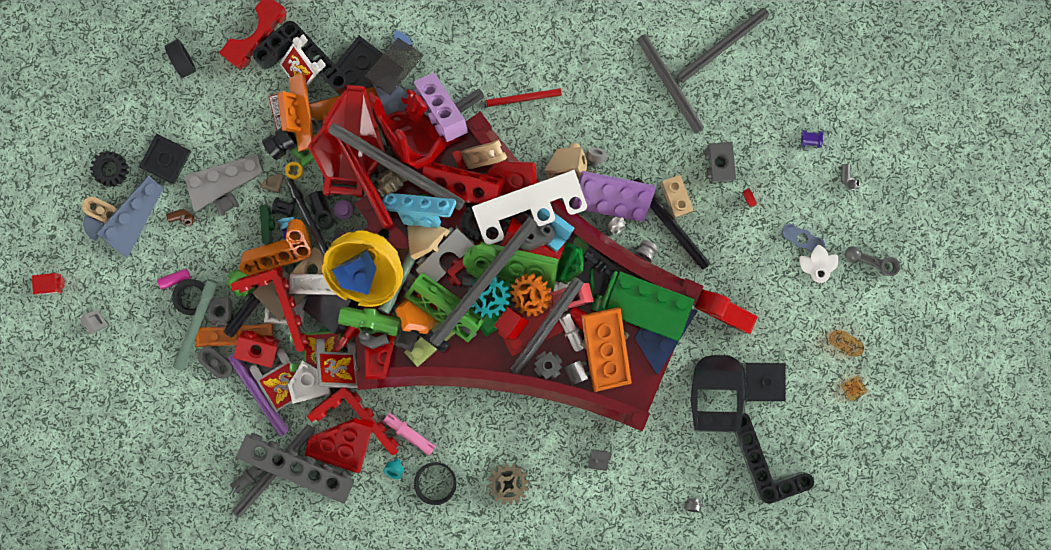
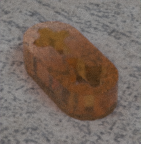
[829,330,864,357]

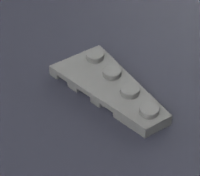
[184,154,264,213]

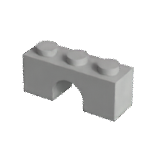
[416,226,474,282]

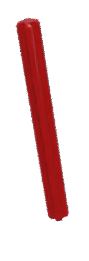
[336,137,393,228]

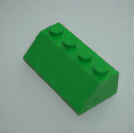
[606,272,695,342]

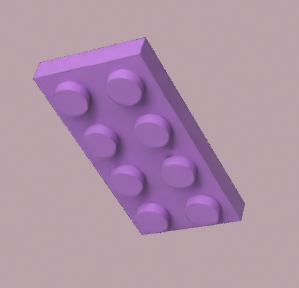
[571,171,656,222]

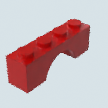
[219,0,287,70]

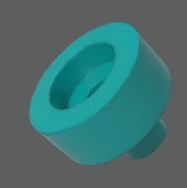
[383,459,404,479]

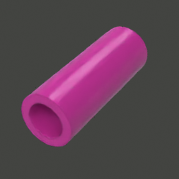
[157,268,191,290]

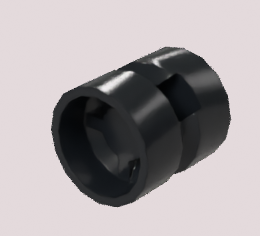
[262,127,297,161]

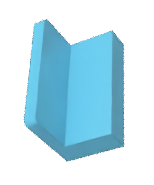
[533,208,574,252]

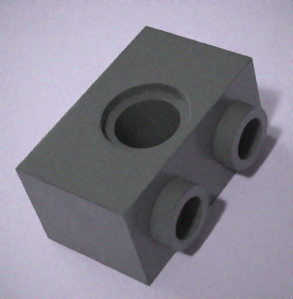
[704,141,736,184]

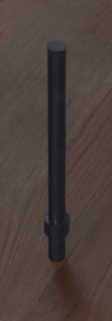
[286,179,328,256]

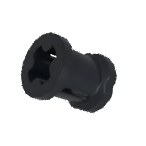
[272,197,296,218]

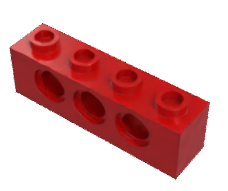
[420,162,504,204]

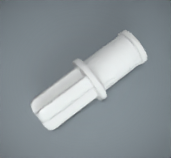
[559,313,583,352]

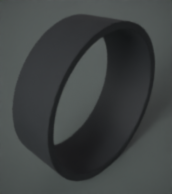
[414,462,457,505]

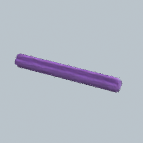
[228,353,289,436]

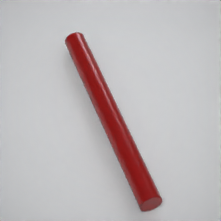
[486,88,562,107]

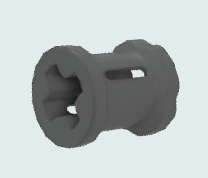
[214,192,239,216]

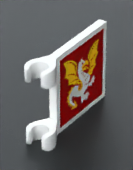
[280,34,326,88]

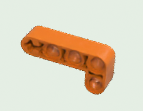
[239,219,312,275]

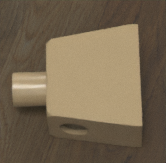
[545,143,587,181]

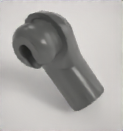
[359,330,389,349]

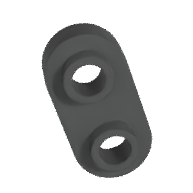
[520,224,555,251]
[198,347,233,378]

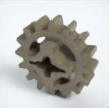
[372,168,407,197]
[488,462,530,505]

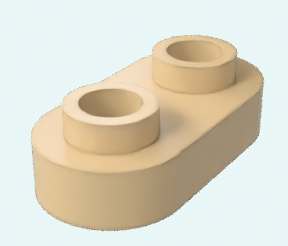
[82,197,118,223]

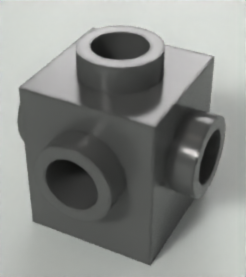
[534,351,563,380]

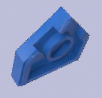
[331,250,376,294]

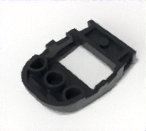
[690,355,748,433]

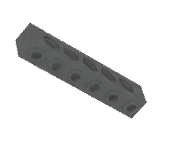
[235,433,354,504]

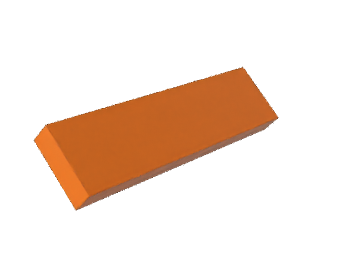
[195,324,273,347]

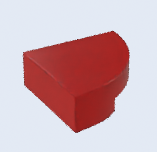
[452,150,468,171]

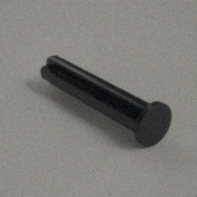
[224,285,260,338]

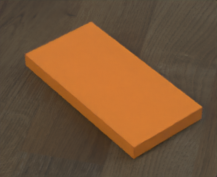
[581,307,631,392]

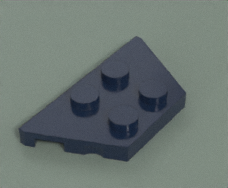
[634,309,698,374]

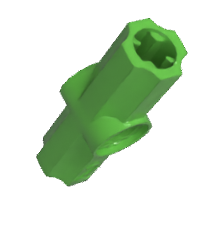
[338,306,401,336]

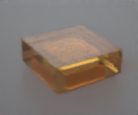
[841,375,868,402]

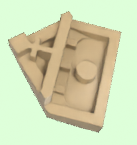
[407,225,450,260]

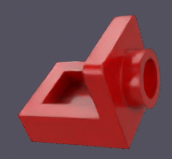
[447,257,466,287]

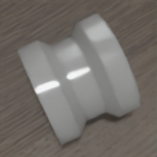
[635,240,658,263]

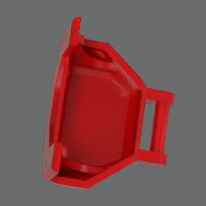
[369,92,460,169]

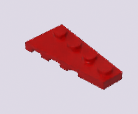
[364,302,402,380]

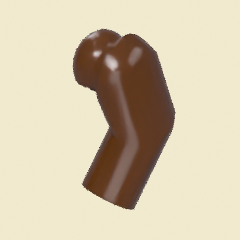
[166,209,195,226]

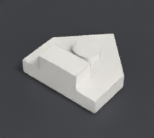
[288,361,332,404]

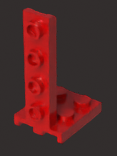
[230,265,308,352]
[307,387,399,455]

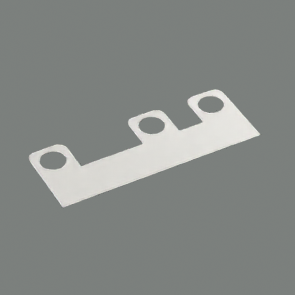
[472,170,587,245]

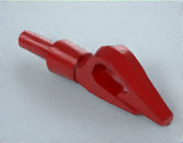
[334,326,360,352]

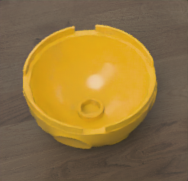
[322,231,403,307]

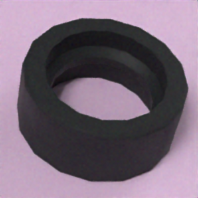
[165,39,196,78]
[172,279,209,316]

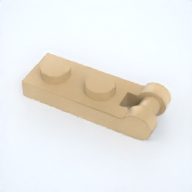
[460,139,507,169]

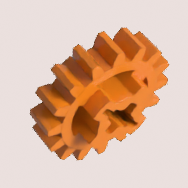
[510,273,553,316]

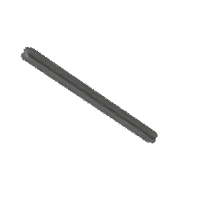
[329,123,465,210]
[430,217,538,346]

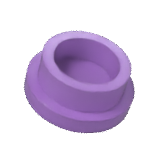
[334,200,353,220]

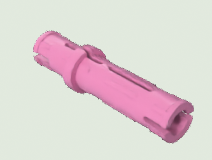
[382,412,436,456]

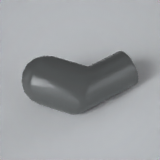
[841,164,861,190]

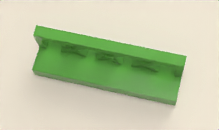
[404,272,486,342]

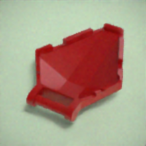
[308,85,385,198]

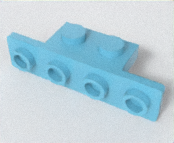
[382,193,456,228]

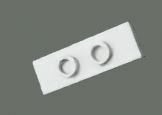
[289,274,337,295]

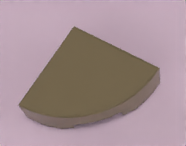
[260,174,285,193]

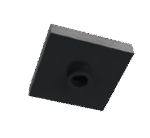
[139,133,192,185]
[746,363,786,401]

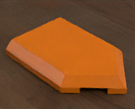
[395,292,439,334]

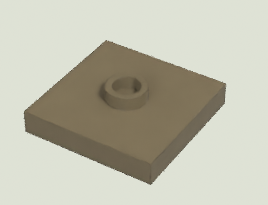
[253,269,308,322]

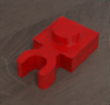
[401,89,428,123]

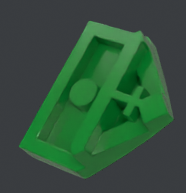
[556,242,583,284]

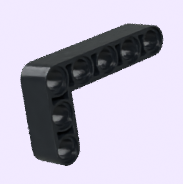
[253,21,351,95]
[735,413,814,504]

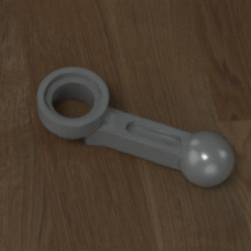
[845,246,900,276]

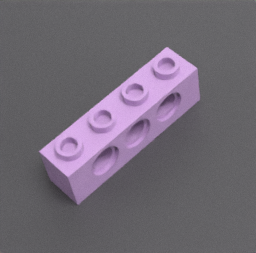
[413,73,468,142]

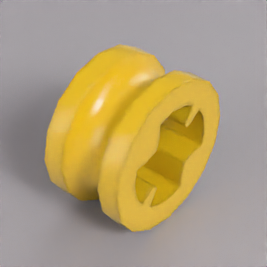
[285,162,303,180]

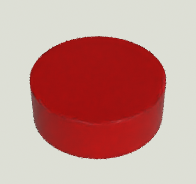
[742,188,757,208]

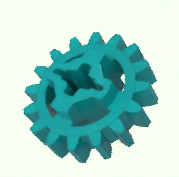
[468,276,510,318]

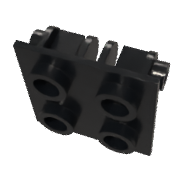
[576,246,620,297]

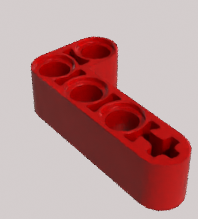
[694,289,758,335]

